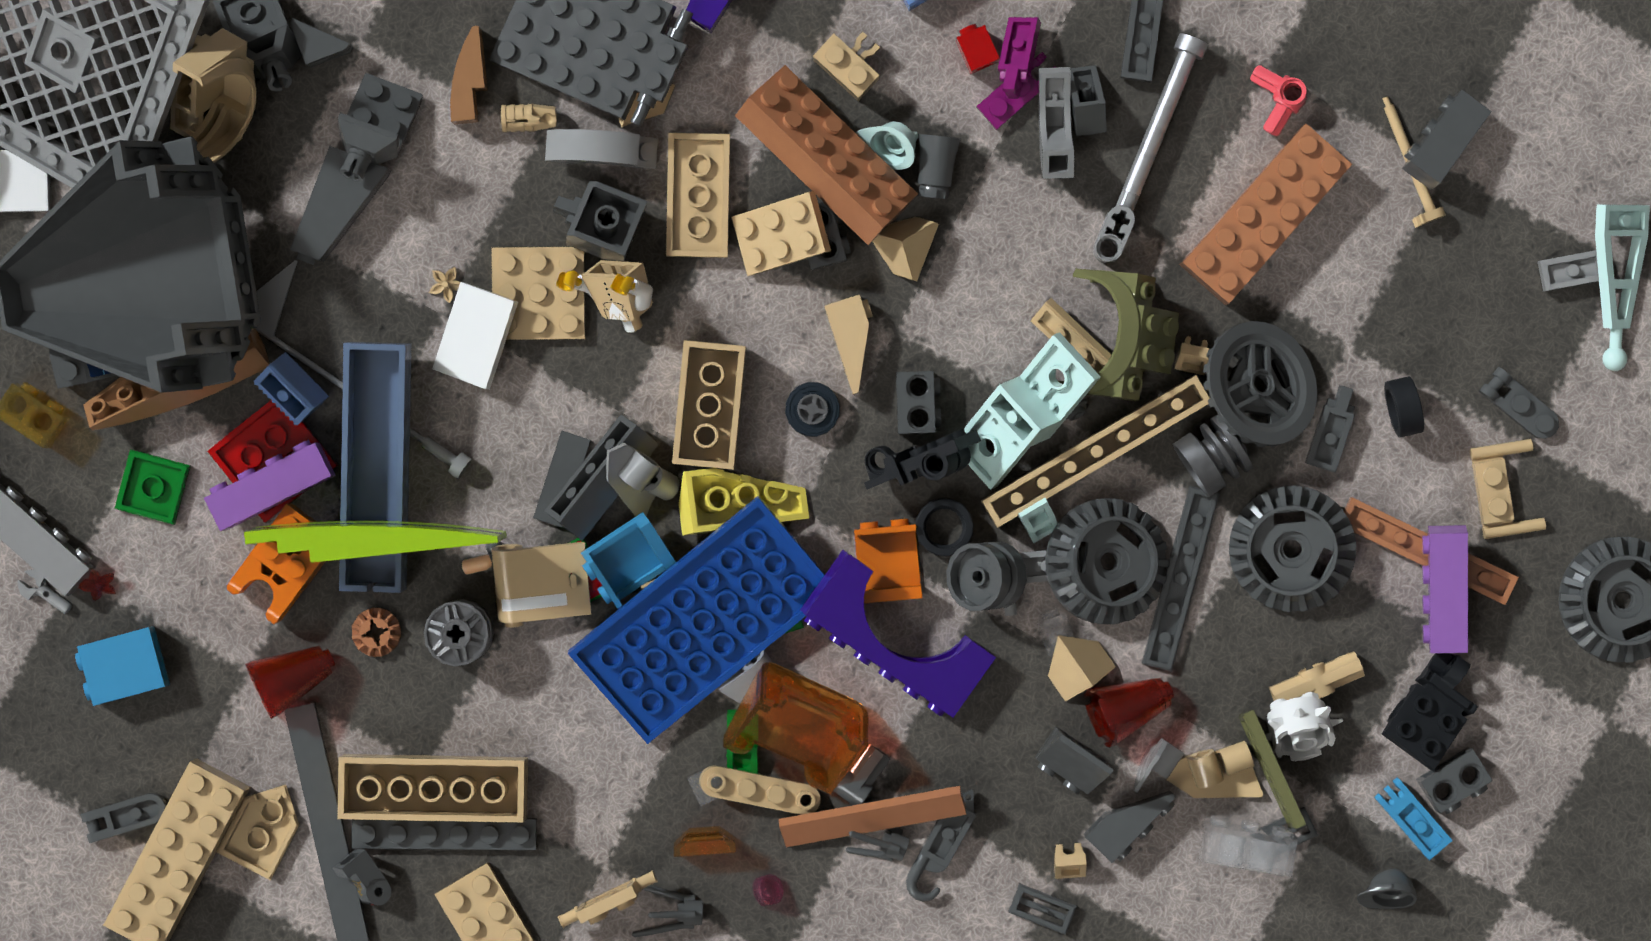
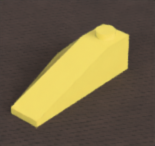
[678,468,809,536]

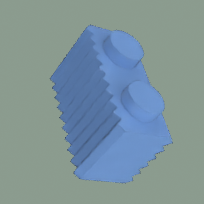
[254,352,329,425]

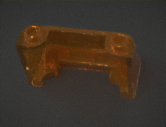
[723,662,869,794]

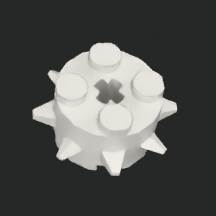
[1266,692,1343,761]

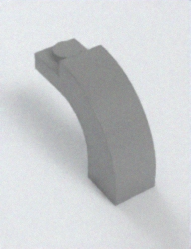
[1038,67,1074,179]
[545,129,658,169]

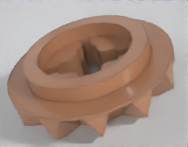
[352,608,401,657]

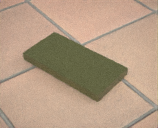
[1238,710,1306,829]

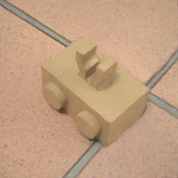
[813,32,880,102]

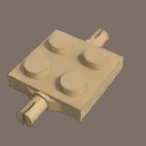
[558,870,658,928]

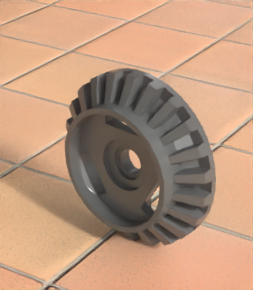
[1203,321,1317,447]
[1229,485,1356,612]
[1045,498,1169,625]
[1559,536,1651,663]

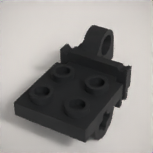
[864,428,981,490]
[1381,653,1478,770]

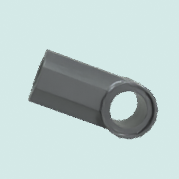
[833,743,890,805]

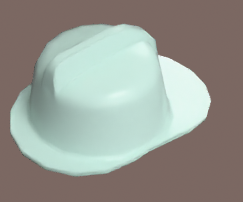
[856,121,919,170]

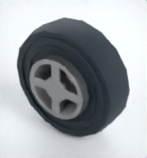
[785,382,840,437]

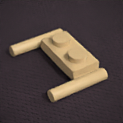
[1470,439,1546,539]

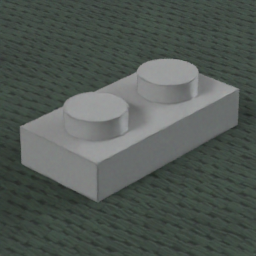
[1538,250,1599,292]

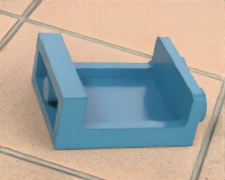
[581,512,676,609]
[75,626,170,706]

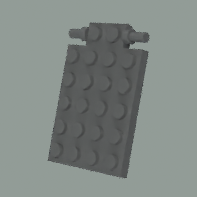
[489,0,693,127]

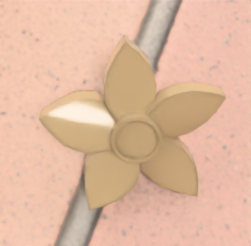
[429,267,460,303]

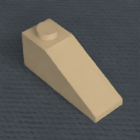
[824,294,873,394]

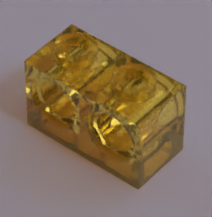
[0,382,70,448]

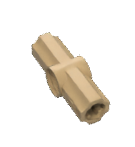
[1269,651,1365,701]

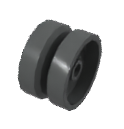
[946,542,1027,611]

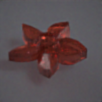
[79,569,116,601]

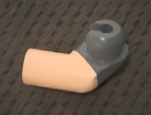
[462,541,502,575]

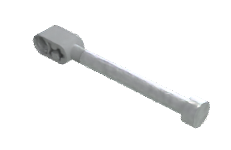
[1093,33,1208,264]

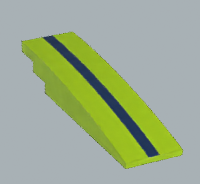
[244,521,507,563]

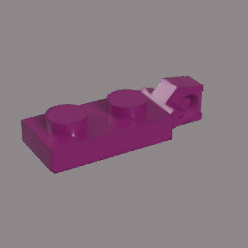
[998,17,1041,99]

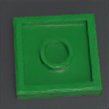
[114,449,191,525]

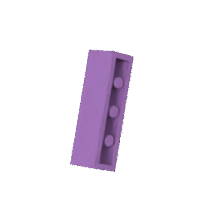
[204,440,336,531]
[1422,525,1468,653]

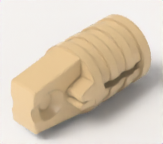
[501,104,557,133]

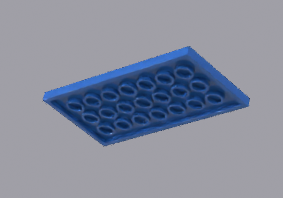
[568,496,825,744]

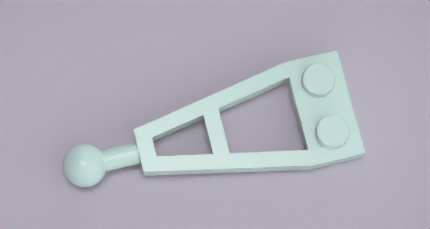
[1595,204,1650,371]

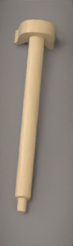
[1383,97,1446,228]

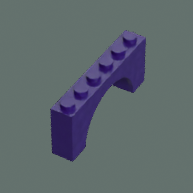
[800,550,996,718]

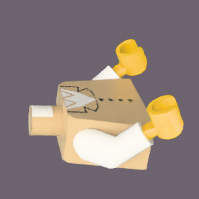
[556,260,653,332]

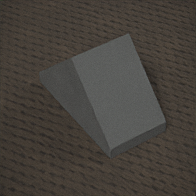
[290,18,353,68]

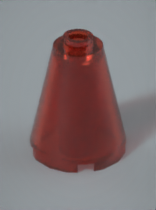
[245,646,335,719]
[1084,678,1174,748]

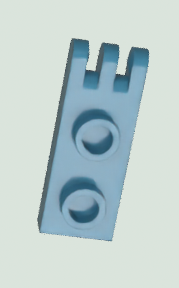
[1374,777,1453,861]

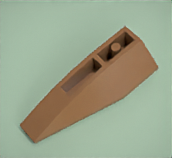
[83,328,270,431]

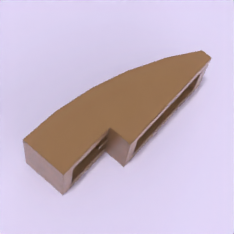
[450,26,488,125]

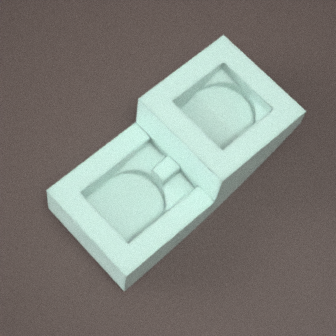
[1018,498,1057,543]

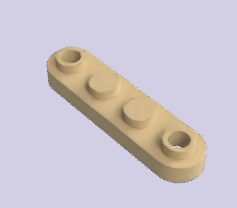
[699,765,821,815]

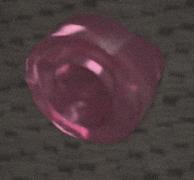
[752,874,784,906]

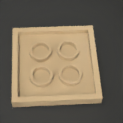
[492,247,585,340]

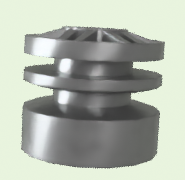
[1173,415,1253,497]
[424,599,494,666]

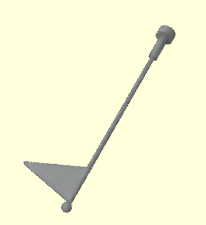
[255,260,472,479]

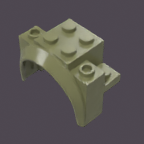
[1058,268,1179,401]

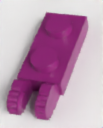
[976,52,1056,130]

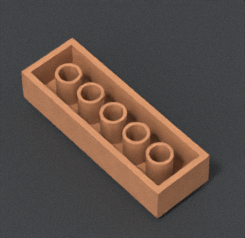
[735,65,918,245]
[1179,124,1352,305]

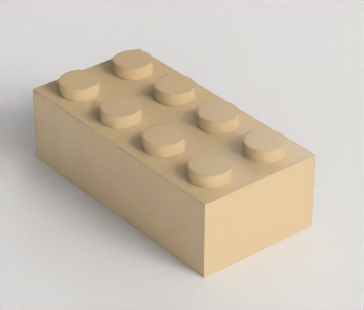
[672,340,747,470]

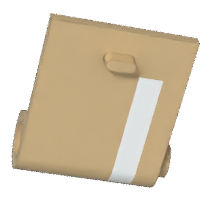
[491,542,591,628]

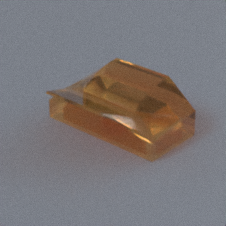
[674,826,737,857]

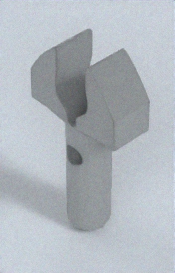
[17,570,72,614]

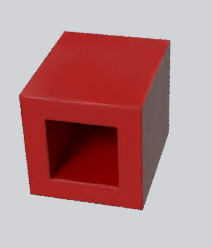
[956,24,1000,75]

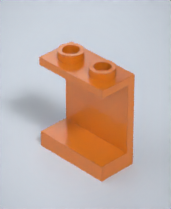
[854,519,922,603]

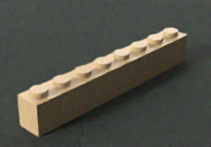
[980,375,1210,528]

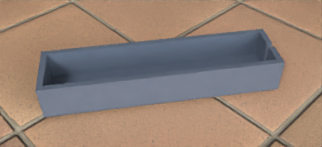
[339,342,412,593]

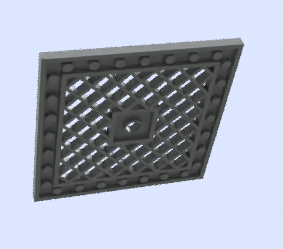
[0,0,210,188]

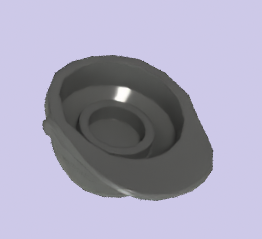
[1357,868,1417,909]

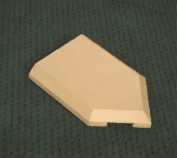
[216,784,299,880]

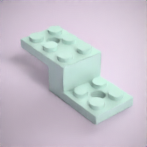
[964,332,1101,490]

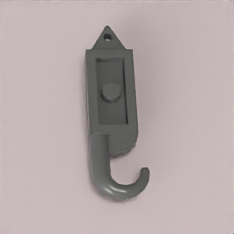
[906,789,977,902]

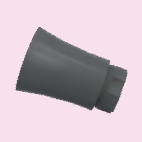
[918,134,961,199]

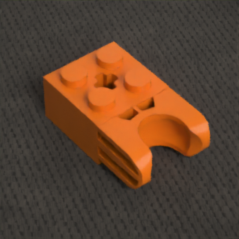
[227,504,326,625]

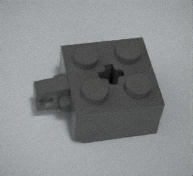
[553,181,647,262]

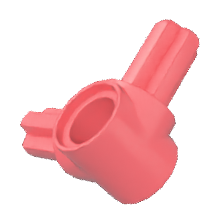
[1250,65,1307,136]

